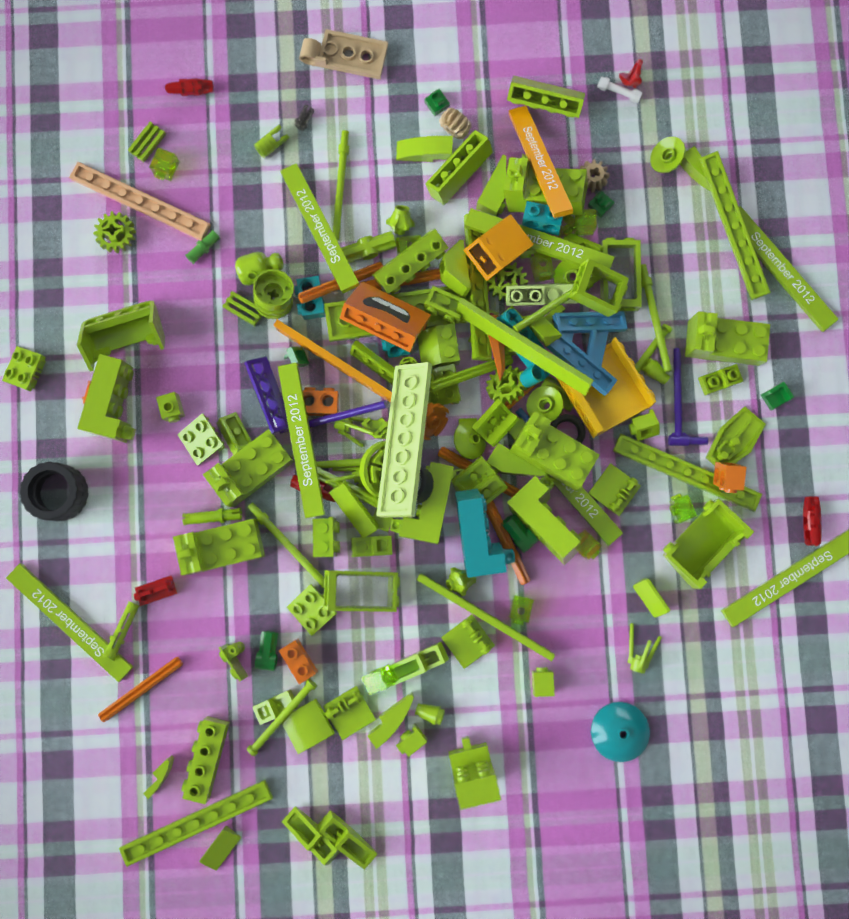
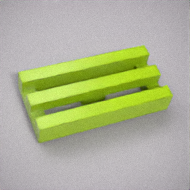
[128,121,166,162]
[222,291,261,327]

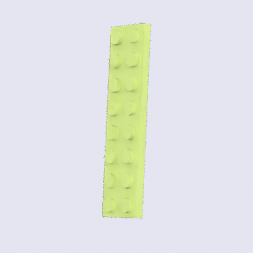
[377,362,432,518]

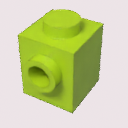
[156,392,185,423]

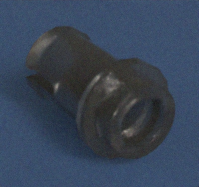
[294,105,315,131]

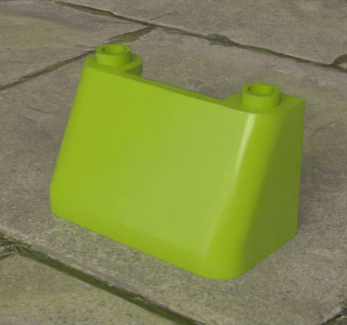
[663,499,754,589]

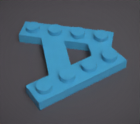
[545,311,628,396]

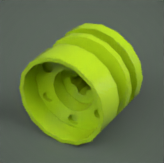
[253,269,294,319]

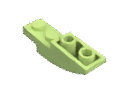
[506,283,578,306]

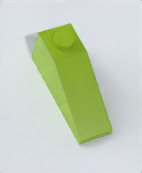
[476,154,507,217]
[487,443,547,478]

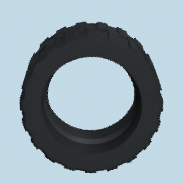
[19,461,89,521]

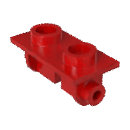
[133,575,178,606]

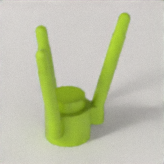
[334,416,374,447]
[325,466,370,487]
[627,623,662,674]

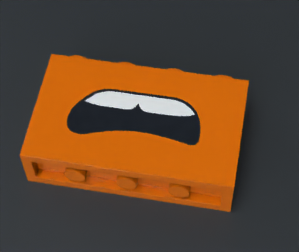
[340,281,431,352]

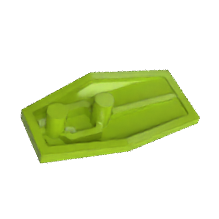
[705,406,766,466]

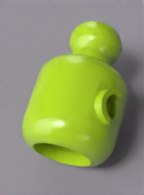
[235,252,284,286]

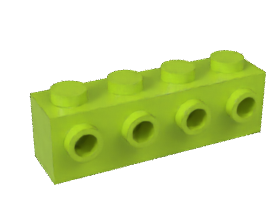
[507,75,585,118]
[425,130,493,205]
[372,229,449,294]
[181,716,230,804]

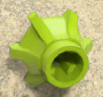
[386,205,415,235]
[446,567,476,597]

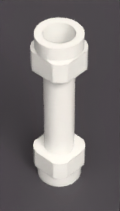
[597,76,642,103]

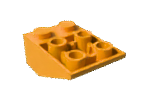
[464,214,534,281]

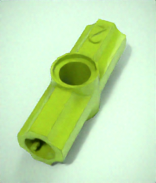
[341,231,397,263]

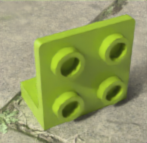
[312,517,340,557]

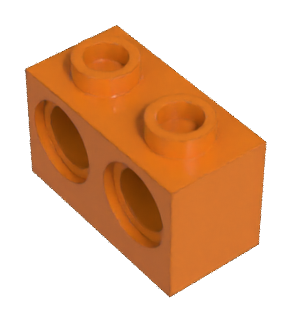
[303,387,339,416]
[713,461,747,493]
[279,639,318,685]

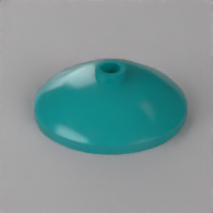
[591,702,650,762]

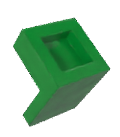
[761,381,794,411]

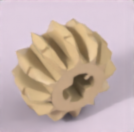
[439,107,472,139]
[579,159,610,193]

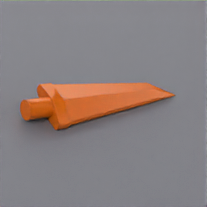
[488,315,505,381]

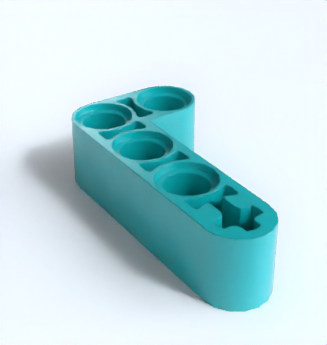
[496,309,550,388]

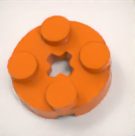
[424,403,449,440]

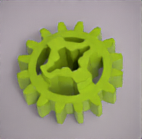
[93,211,136,253]
[487,262,528,302]
[486,366,528,405]

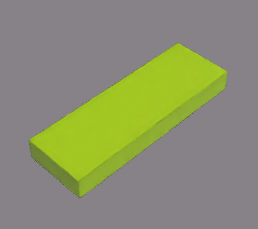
[350,340,395,385]
[329,481,379,538]

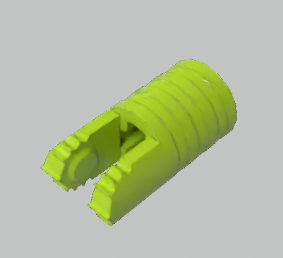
[254,124,290,158]

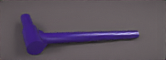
[668,348,708,446]
[308,400,387,430]

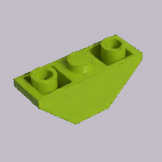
[439,240,472,298]

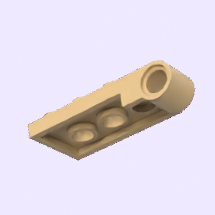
[299,29,388,80]

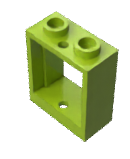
[569,259,629,317]

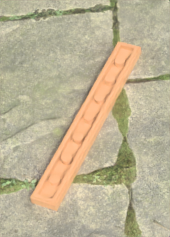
[69,162,211,241]

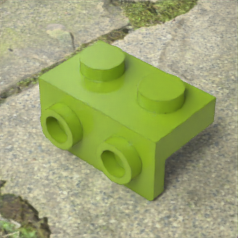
[424,286,461,323]
[472,399,519,447]

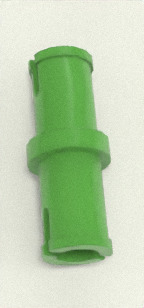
[185,230,221,264]

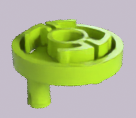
[360,441,386,498]

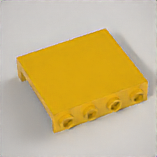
[557,337,657,438]

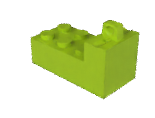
[503,157,588,215]
[685,311,770,366]
[77,354,136,443]
[510,411,600,491]
[203,429,294,508]
[390,462,454,545]
[507,475,581,565]
[173,519,265,575]
[448,736,501,810]

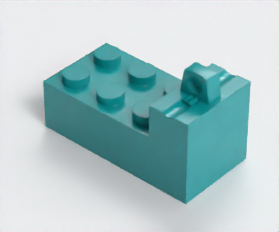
[455,489,515,578]

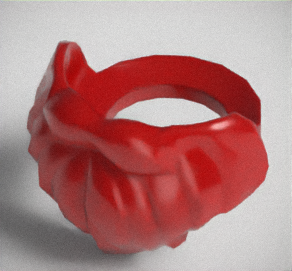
[619,59,643,88]

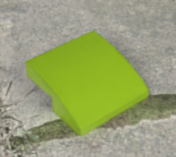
[452,456,508,505]
[282,698,335,754]

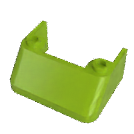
[77,300,165,372]

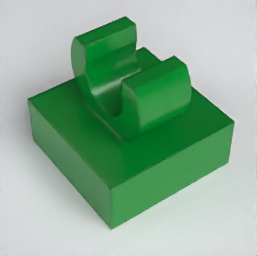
[424,89,450,116]
[588,190,615,218]
[284,346,310,367]

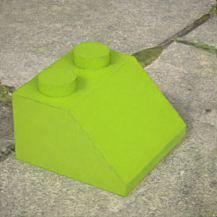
[417,323,460,369]

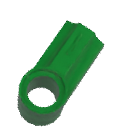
[501,514,539,553]
[255,631,279,672]

